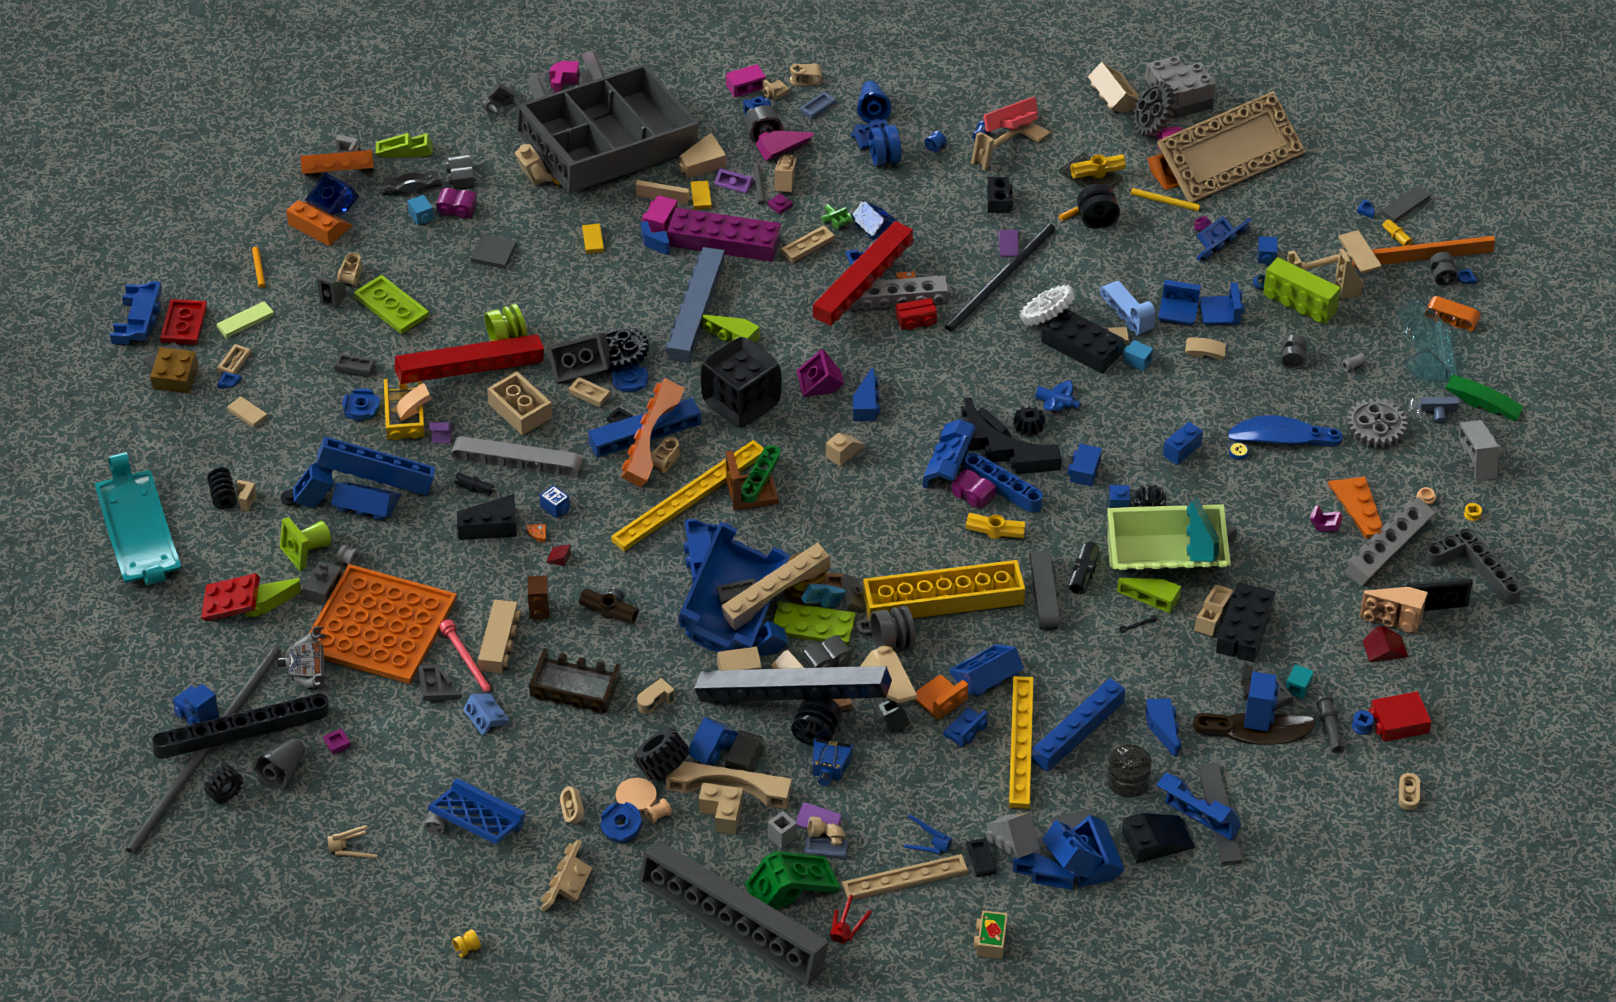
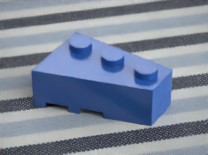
[1042,820,1103,879]

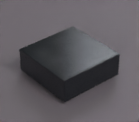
[606,407,633,423]

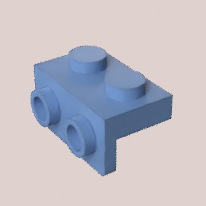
[464,693,509,735]

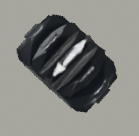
[1013,405,1046,437]
[1134,484,1167,507]

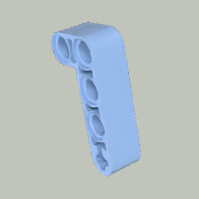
[1100,281,1155,336]

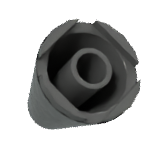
[252,738,305,790]

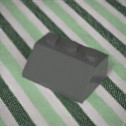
[547,333,609,383]

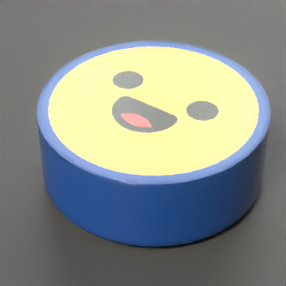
[1229,442,1248,460]

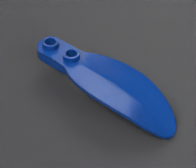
[1228,415,1343,447]

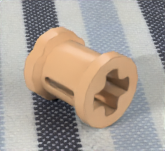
[645,798,672,824]

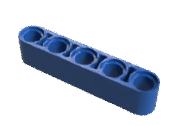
[964,453,1043,513]

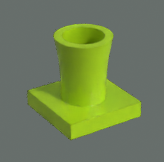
[280,517,331,571]

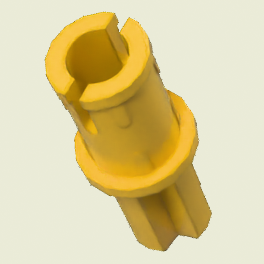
[1382,219,1413,246]

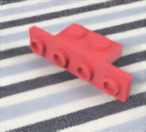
[983,97,1038,132]

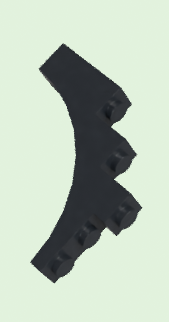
[960,397,1062,474]

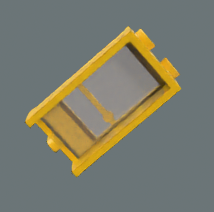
[384,379,425,440]

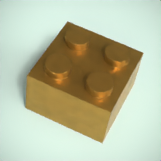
[150,347,199,393]

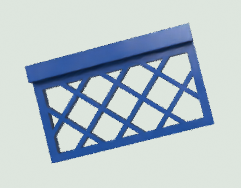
[428,778,525,844]

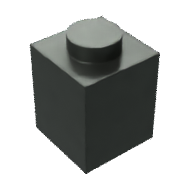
[879,699,910,733]

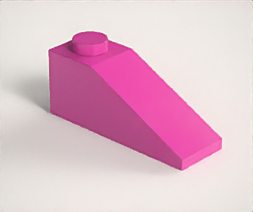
[756,131,814,161]

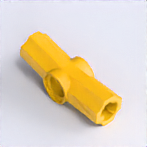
[965,513,1025,539]

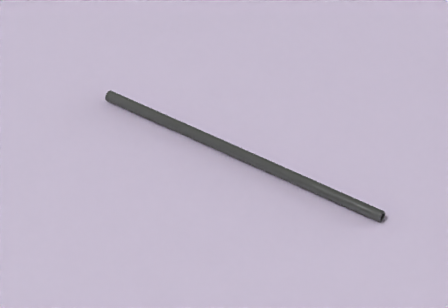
[126,645,281,854]

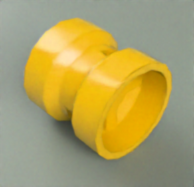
[452,929,481,958]

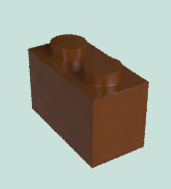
[528,576,549,620]

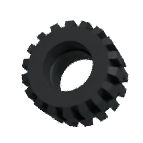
[634,728,690,780]

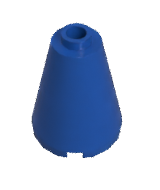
[857,81,892,123]

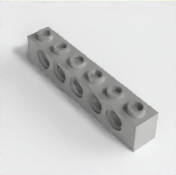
[846,275,948,311]
[1344,497,1435,586]

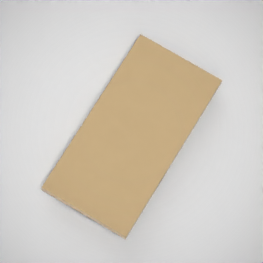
[1157,91,1306,203]

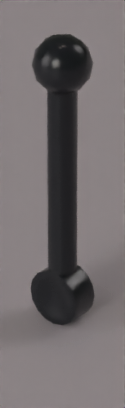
[1119,615,1157,633]

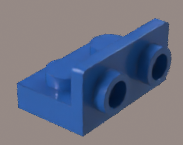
[851,119,888,150]
[943,707,988,747]

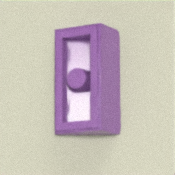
[714,168,754,194]
[796,803,841,837]

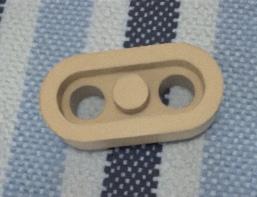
[1398,773,1420,810]
[560,786,584,824]

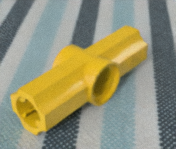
[1070,154,1126,179]

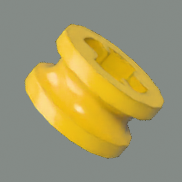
[1464,503,1482,521]

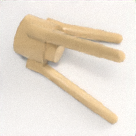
[328,825,378,858]

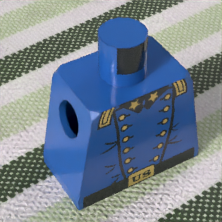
[813,738,853,786]

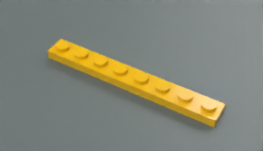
[1009,676,1033,809]

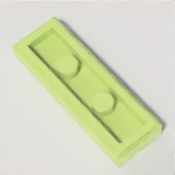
[217,301,274,338]

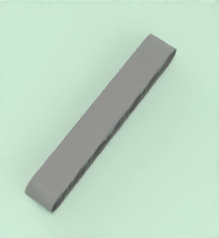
[451,436,582,478]

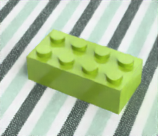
[1263,257,1341,325]

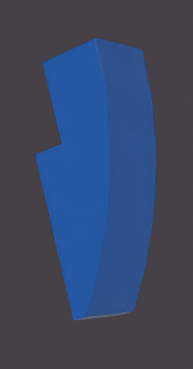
[1013,852,1075,890]

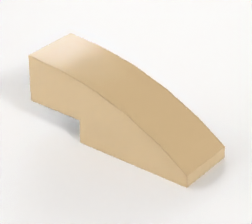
[1194,584,1234,636]

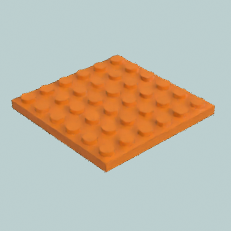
[308,564,457,684]

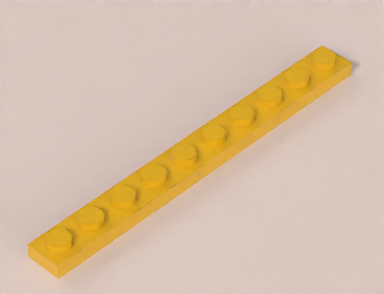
[611,440,764,552]

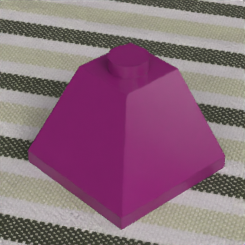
[796,349,844,397]

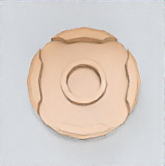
[616,778,657,813]

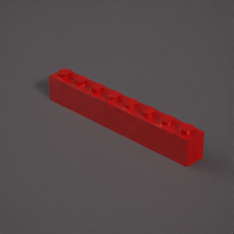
[813,221,914,326]
[394,334,544,384]

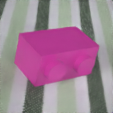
[726,64,766,98]
[642,195,677,233]

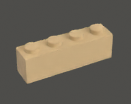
[478,600,521,674]

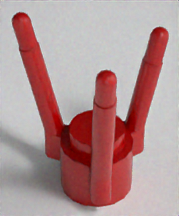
[829,894,872,944]

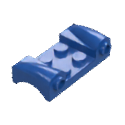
[1156,773,1242,841]

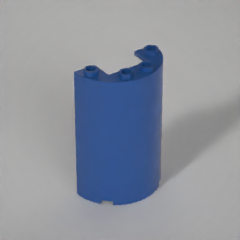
[678,521,791,652]

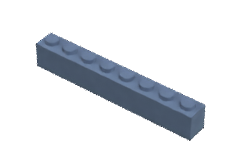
[665,247,725,363]

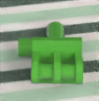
[821,204,853,229]

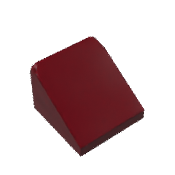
[546,544,571,567]

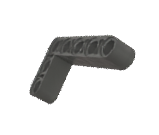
[1425,528,1522,605]

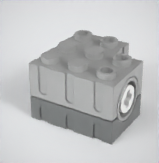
[1144,55,1216,120]

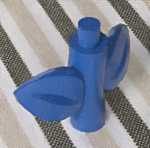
[1035,380,1081,411]

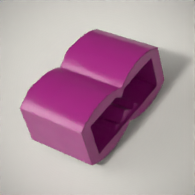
[436,188,477,218]
[951,469,996,509]

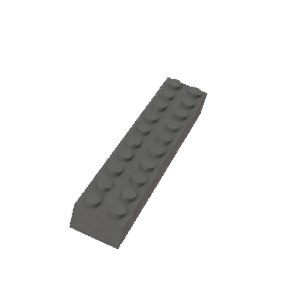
[638,841,829,985]

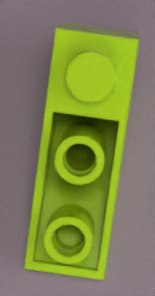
[702,315,760,343]

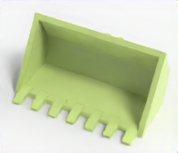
[1107,504,1231,570]

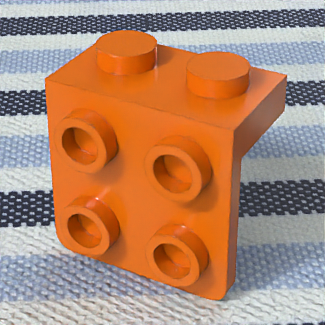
[914,675,969,720]

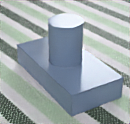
[1418,397,1459,422]

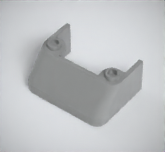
[526,51,606,99]

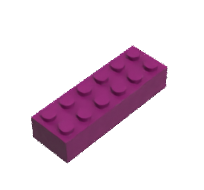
[667,208,781,262]

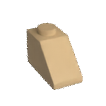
[826,433,865,466]

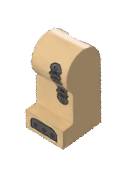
[637,678,675,714]

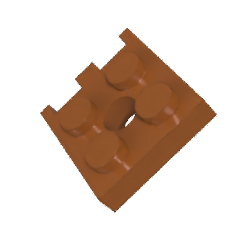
[726,450,778,510]

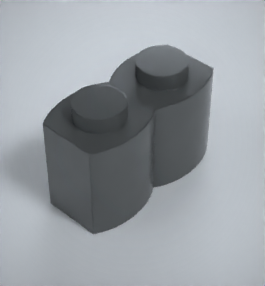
[445,155,475,189]
[804,635,851,668]

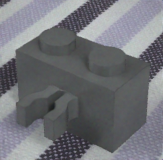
[302,561,342,606]

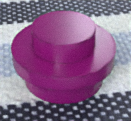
[1194,216,1212,232]

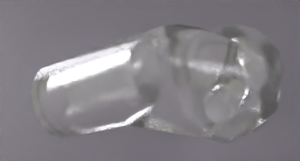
[1407,398,1426,421]

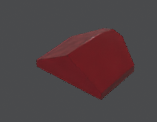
[1362,626,1408,662]

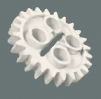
[1019,285,1076,326]

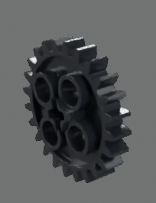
[605,326,649,372]

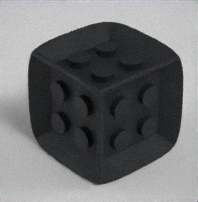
[701,337,782,428]

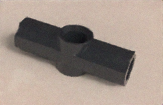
[1069,541,1100,595]

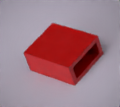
[1368,691,1431,742]

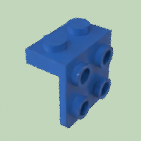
[1158,280,1201,325]
[1200,283,1245,325]

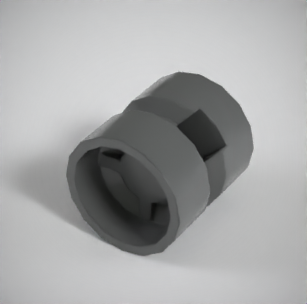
[1281,335,1307,369]

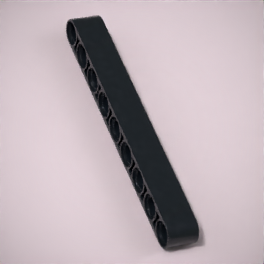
[152,693,329,759]

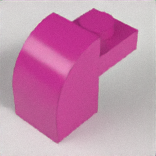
[549,61,580,93]

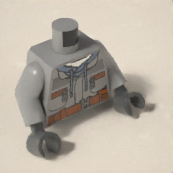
[278,626,327,688]

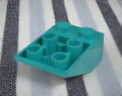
[1187,499,1219,562]

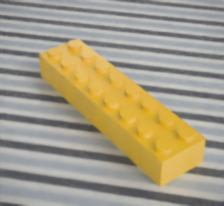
[863,560,1025,620]

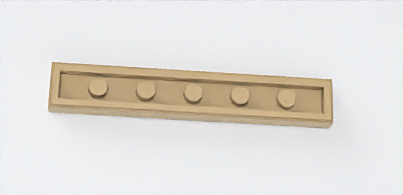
[842,854,968,900]

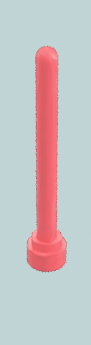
[439,619,491,692]

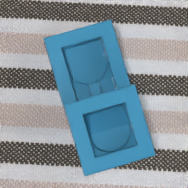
[801,584,846,608]

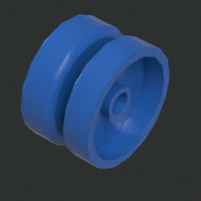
[868,125,901,166]

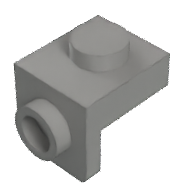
[336,135,361,152]

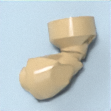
[807,816,846,846]

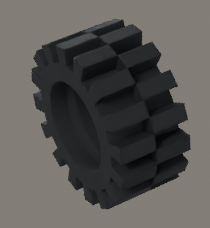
[204,765,243,805]

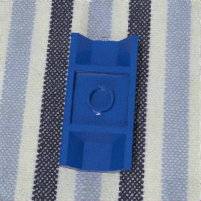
[923,419,976,488]

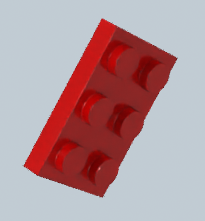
[160,299,207,345]
[201,573,260,621]

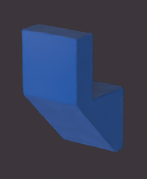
[640,221,670,255]

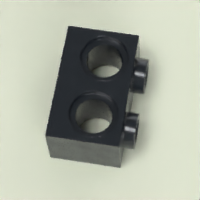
[987,177,1013,213]

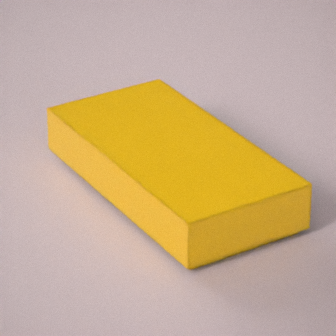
[691,181,712,210]
[582,223,604,254]

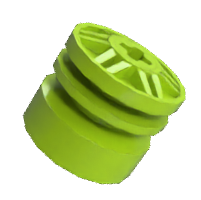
[484,304,527,341]

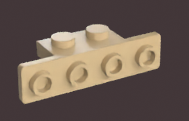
[540,839,592,912]

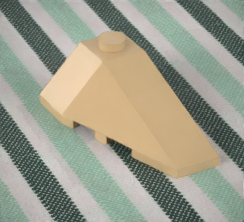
[860,646,917,703]

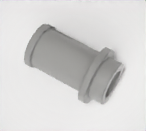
[1341,353,1366,372]

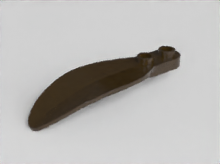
[1193,713,1315,745]

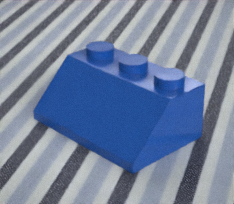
[331,482,401,520]
[948,644,1024,696]
[1073,815,1125,887]

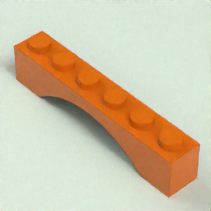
[621,378,685,487]

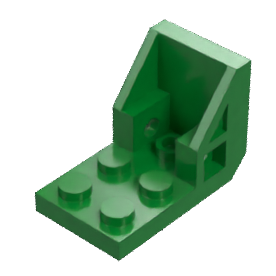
[745,851,841,910]

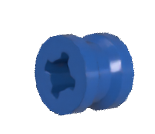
[924,131,947,153]
[1352,710,1374,735]

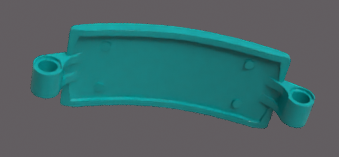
[95,452,181,586]

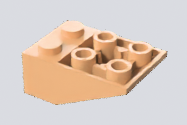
[1360,587,1427,633]

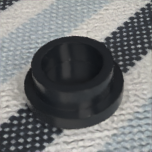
[281,489,297,506]

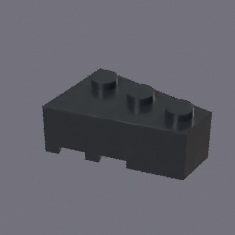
[457,494,517,540]

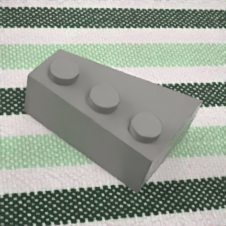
[1459,420,1501,481]
[986,812,1040,859]

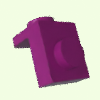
[1310,505,1343,532]

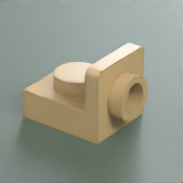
[762,80,790,101]
[236,480,257,511]

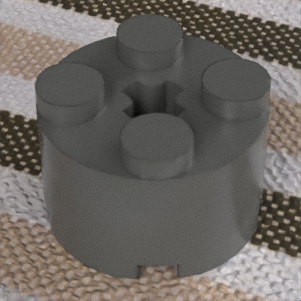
[744,106,784,143]

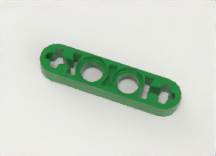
[741,445,780,503]

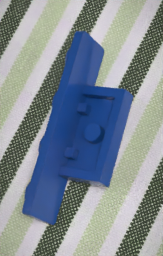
[1196,216,1252,260]

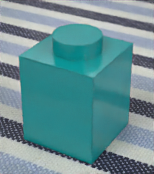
[1286,664,1314,699]

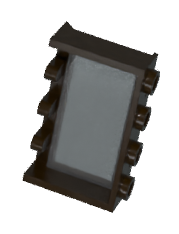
[529,648,621,713]

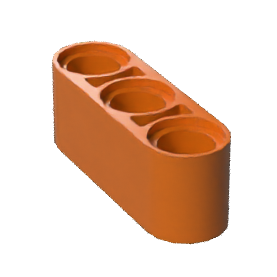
[1424,296,1481,332]

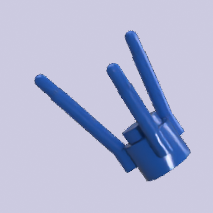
[904,814,952,855]

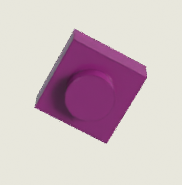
[767,193,793,215]
[323,728,351,755]

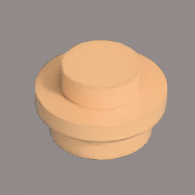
[1416,487,1436,505]

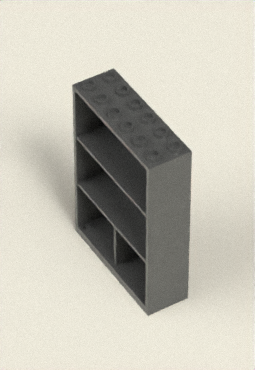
[516,64,699,193]

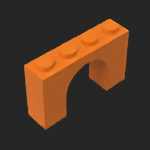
[300,150,374,174]

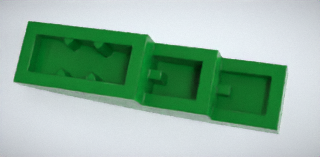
[1445,375,1524,421]

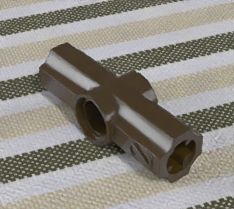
[579,589,639,624]

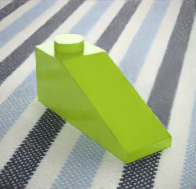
[245,578,301,617]
[1117,578,1181,614]

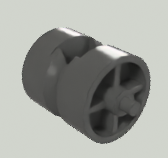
[1429,252,1458,285]

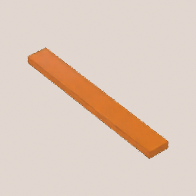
[1352,236,1495,268]

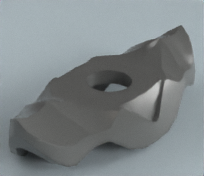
[381,170,442,194]

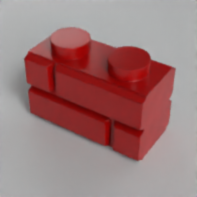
[895,298,937,330]

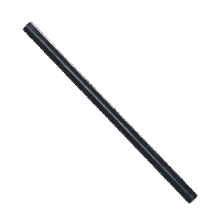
[945,223,1055,332]

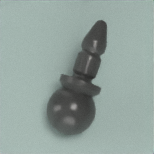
[481,97,499,113]

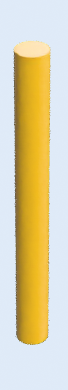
[1130,188,1201,212]

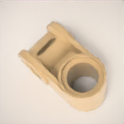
[790,64,823,86]
[337,253,362,287]
[651,437,680,473]

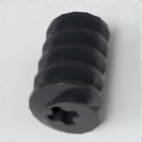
[207,467,237,509]

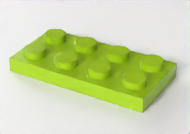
[354,275,429,335]
[773,601,856,646]

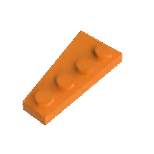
[1328,477,1383,539]

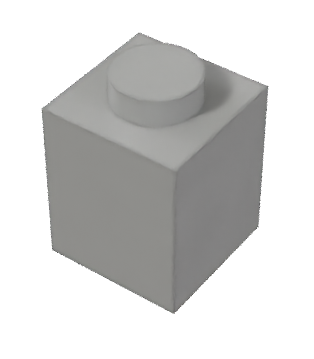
[768,811,797,849]

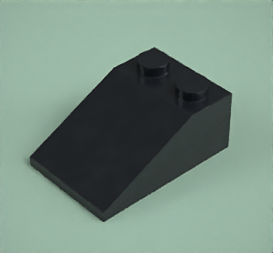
[1122,813,1195,863]

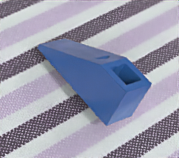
[853,368,880,421]
[1145,698,1182,757]

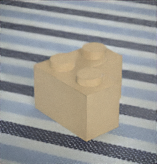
[699,783,743,834]

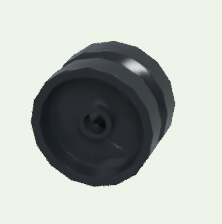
[1077,184,1120,229]

